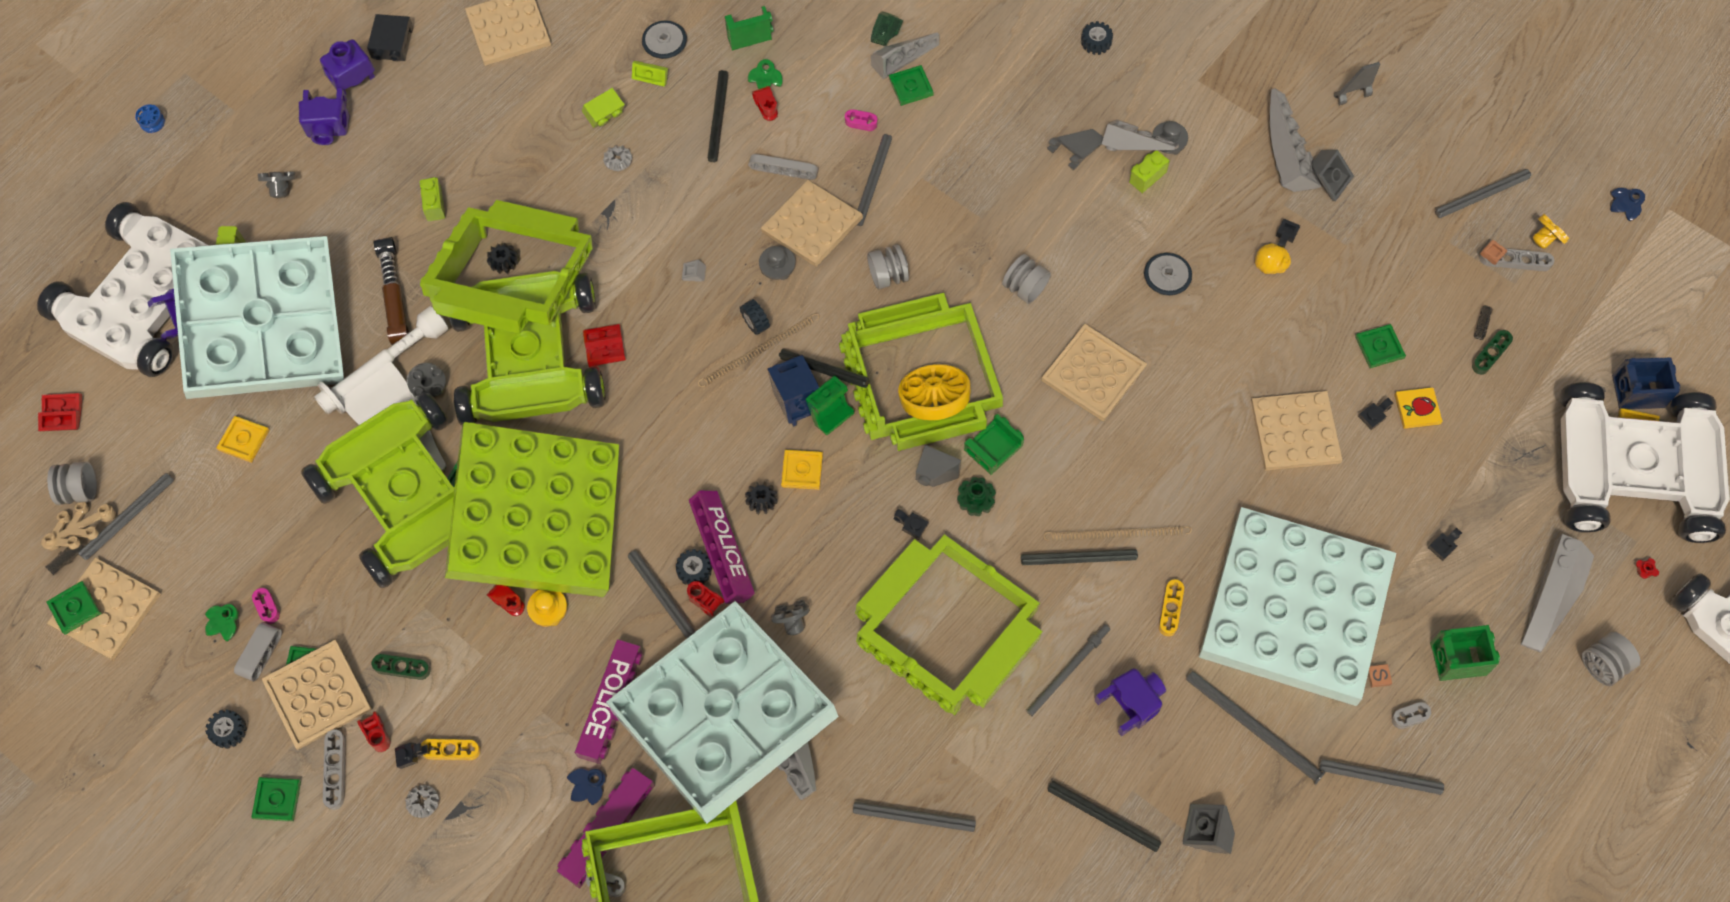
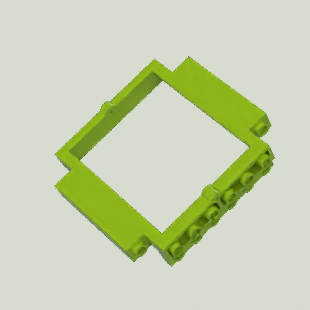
[420,200,593,334]
[839,293,1003,451]
[855,534,1043,715]

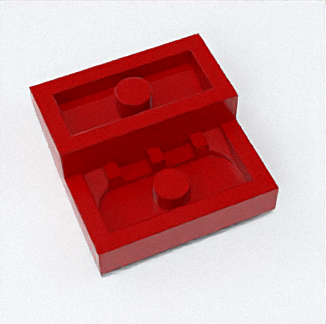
[583,324,626,367]
[38,393,82,432]

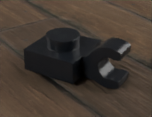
[1276,219,1301,248]
[1358,398,1393,430]
[893,509,929,540]
[1428,528,1462,561]
[395,742,429,769]

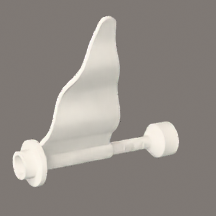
[314,306,448,471]

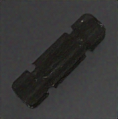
[1474,305,1493,340]

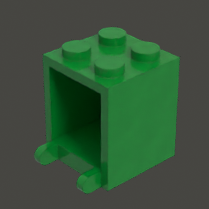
[1430,625,1500,681]

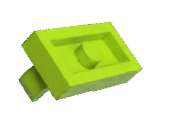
[631,60,668,87]

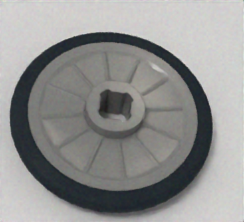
[642,20,687,59]
[1144,253,1192,296]

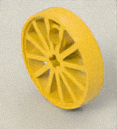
[898,364,971,420]

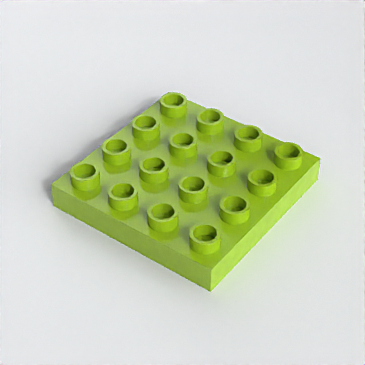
[445,422,619,597]

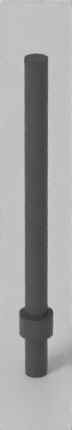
[1026,624,1111,716]

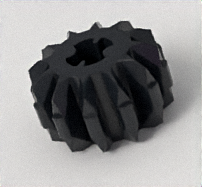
[487,243,518,274]
[745,481,778,515]

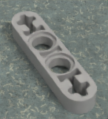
[748,154,818,180]
[1479,249,1555,271]
[323,729,346,810]

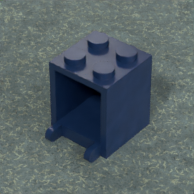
[767,355,819,427]
[1612,357,1680,410]

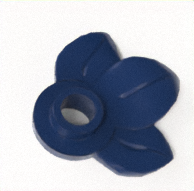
[1610,188,1645,221]
[567,768,606,805]

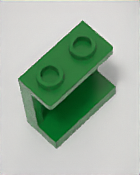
[724,6,774,51]
[806,376,855,435]
[964,414,1024,475]

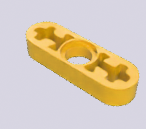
[1159,579,1184,636]
[421,739,480,760]

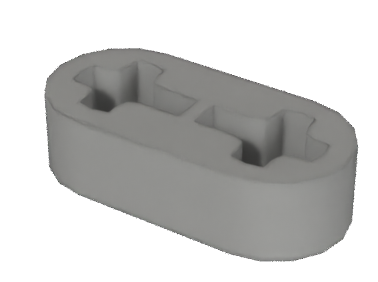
[1392,702,1431,729]
[586,872,626,897]

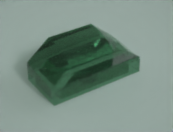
[871,11,904,46]

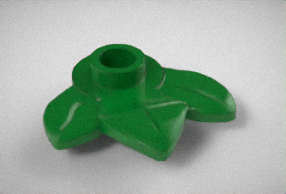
[748,59,782,89]
[205,604,239,642]

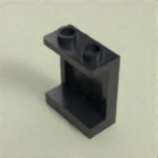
[367,14,413,61]

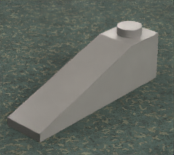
[871,32,940,79]
[1102,119,1179,151]

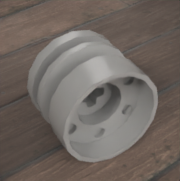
[867,244,909,290]
[1002,254,1051,304]
[47,461,97,505]
[1582,632,1641,686]

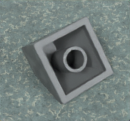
[1312,149,1354,201]
[915,445,961,487]
[1183,804,1235,854]

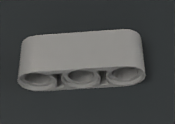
[234,622,282,682]

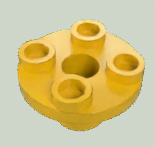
[1533,214,1570,249]
[527,590,567,627]

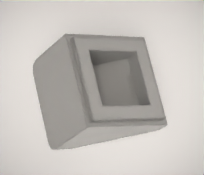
[682,260,706,282]

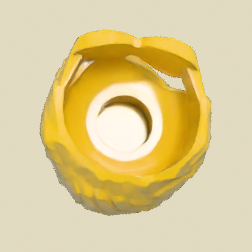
[1255,243,1291,274]

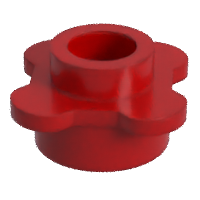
[1636,558,1659,579]

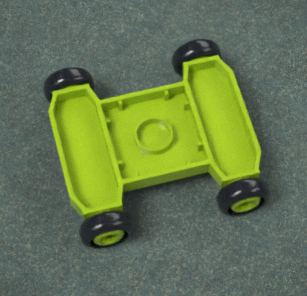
[449,271,606,426]
[301,391,455,588]

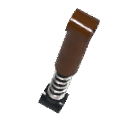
[373,237,409,345]

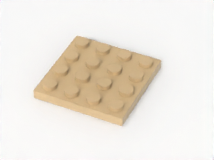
[465,0,551,66]
[761,180,863,267]
[1041,324,1147,422]
[1251,391,1342,471]
[47,558,161,661]
[262,640,372,750]

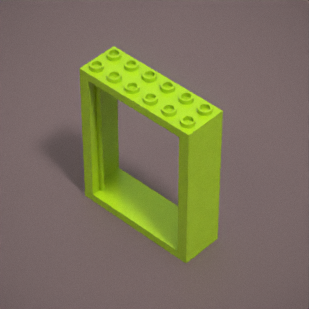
[581,801,759,902]

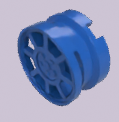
[135,104,165,133]

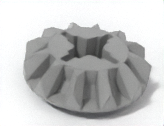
[603,145,632,171]
[405,784,439,818]

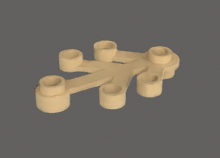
[41,502,116,551]

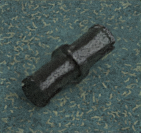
[45,542,83,575]

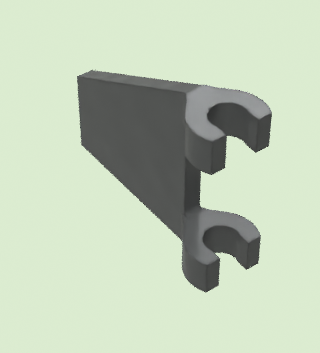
[1334,62,1381,106]
[1047,129,1104,170]

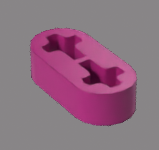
[845,109,878,131]
[252,588,280,624]

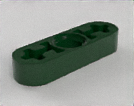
[1472,330,1513,375]
[371,654,431,680]

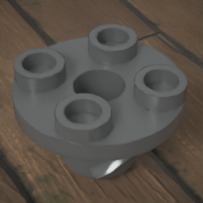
[1152,121,1188,155]
[258,171,296,198]
[759,246,796,280]
[407,363,446,397]
[771,600,810,635]

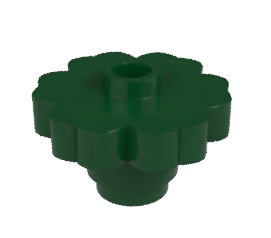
[957,477,996,516]

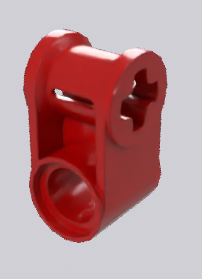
[752,86,778,121]
[687,581,725,617]
[486,584,525,616]
[357,711,391,752]

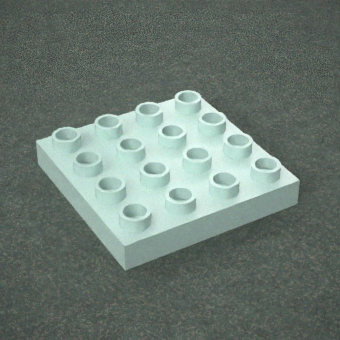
[170,236,344,399]
[1199,507,1396,706]
[606,601,839,824]

